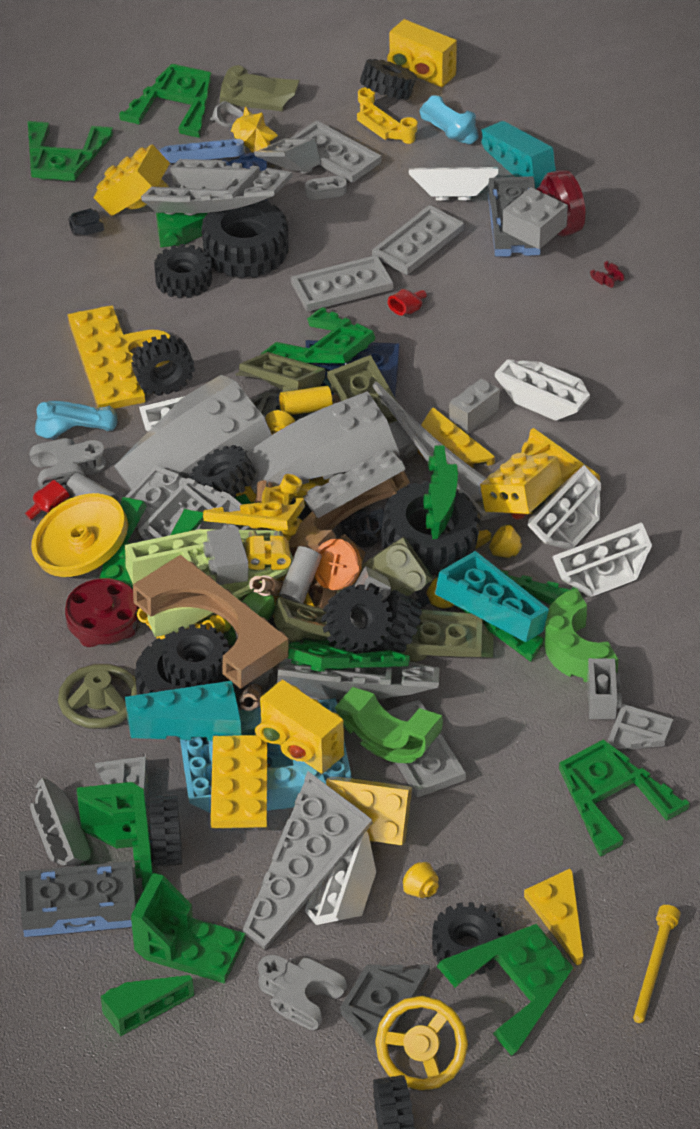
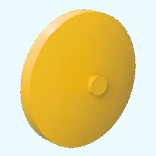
[31,493,128,577]

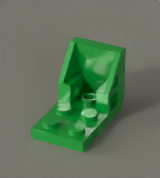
[77,782,152,890]
[131,873,246,984]

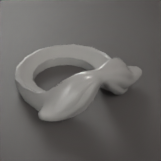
[210,101,244,128]

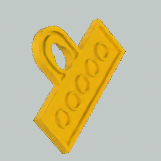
[67,305,170,409]

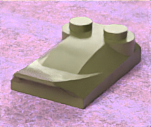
[220,65,300,111]
[235,352,325,392]
[327,355,398,424]
[336,536,433,596]
[274,597,331,642]
[402,610,493,661]

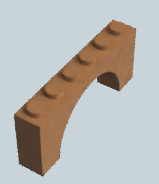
[289,471,410,558]
[133,555,289,688]

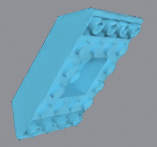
[180,698,352,813]

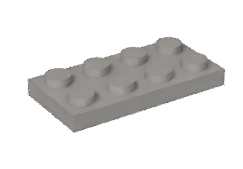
[292,120,381,183]
[372,205,464,275]
[291,255,393,312]
[303,449,405,518]
[387,700,466,798]

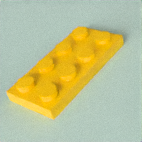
[211,735,268,828]

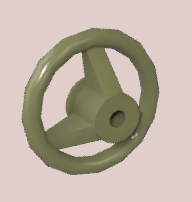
[57,664,137,729]

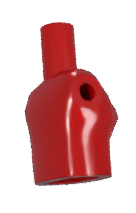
[387,289,427,316]
[25,480,70,520]

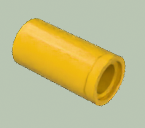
[279,386,332,415]

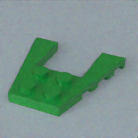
[119,64,212,138]
[27,121,113,181]
[261,307,376,363]
[100,497,207,589]
[452,569,576,662]
[287,638,410,672]
[559,739,690,857]
[437,924,574,1056]

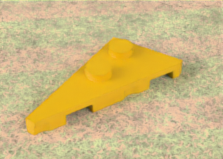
[203,498,305,531]
[524,869,583,965]

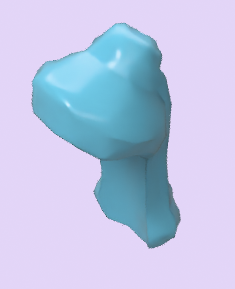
[420,95,479,145]
[35,401,118,440]

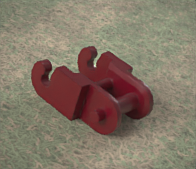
[590,261,625,288]

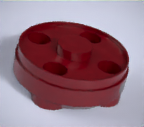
[537,170,586,237]
[65,578,140,647]

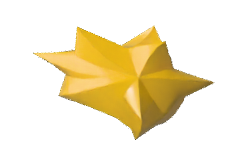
[231,107,278,153]

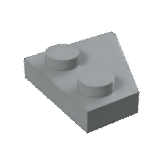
[607,704,673,751]
[95,756,148,805]

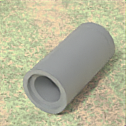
[66,473,119,503]
[279,546,322,603]

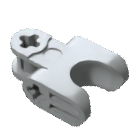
[29,438,106,489]
[258,955,347,1030]

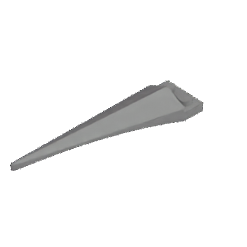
[373,381,508,522]

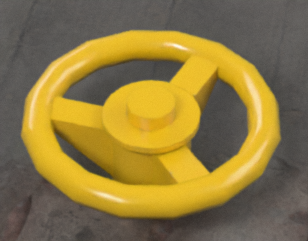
[375,996,468,1091]

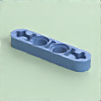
[160,139,245,163]

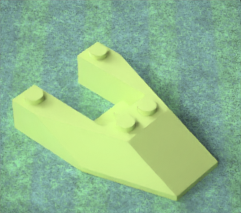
[125,529,293,637]

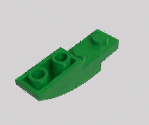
[423,445,458,539]

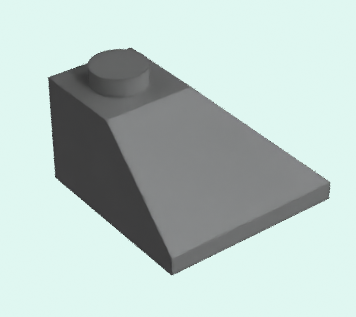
[254,138,321,173]

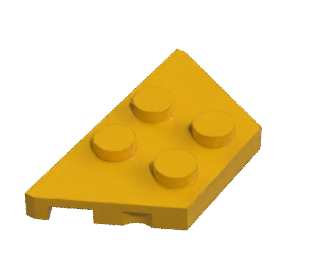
[417,407,495,468]
[521,428,600,494]

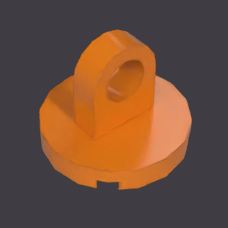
[314,539,362,590]

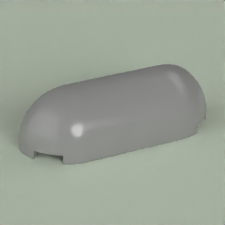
[30,777,90,866]

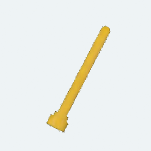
[633,905,681,1023]

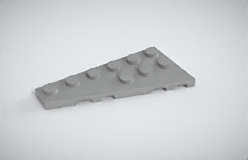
[243,771,373,950]

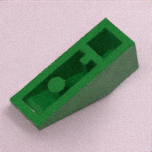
[156,212,208,248]
[101,975,194,1036]

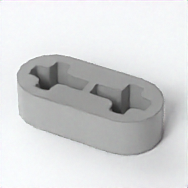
[305,176,347,200]

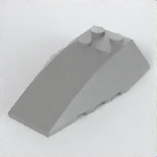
[141,159,293,215]
[114,374,272,490]
[246,391,400,494]
[126,465,258,541]
[277,641,439,700]

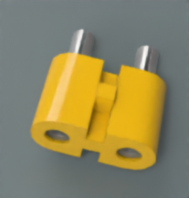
[244,531,291,570]

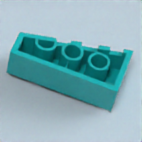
[482,121,556,190]
[435,551,549,642]
[125,681,241,741]

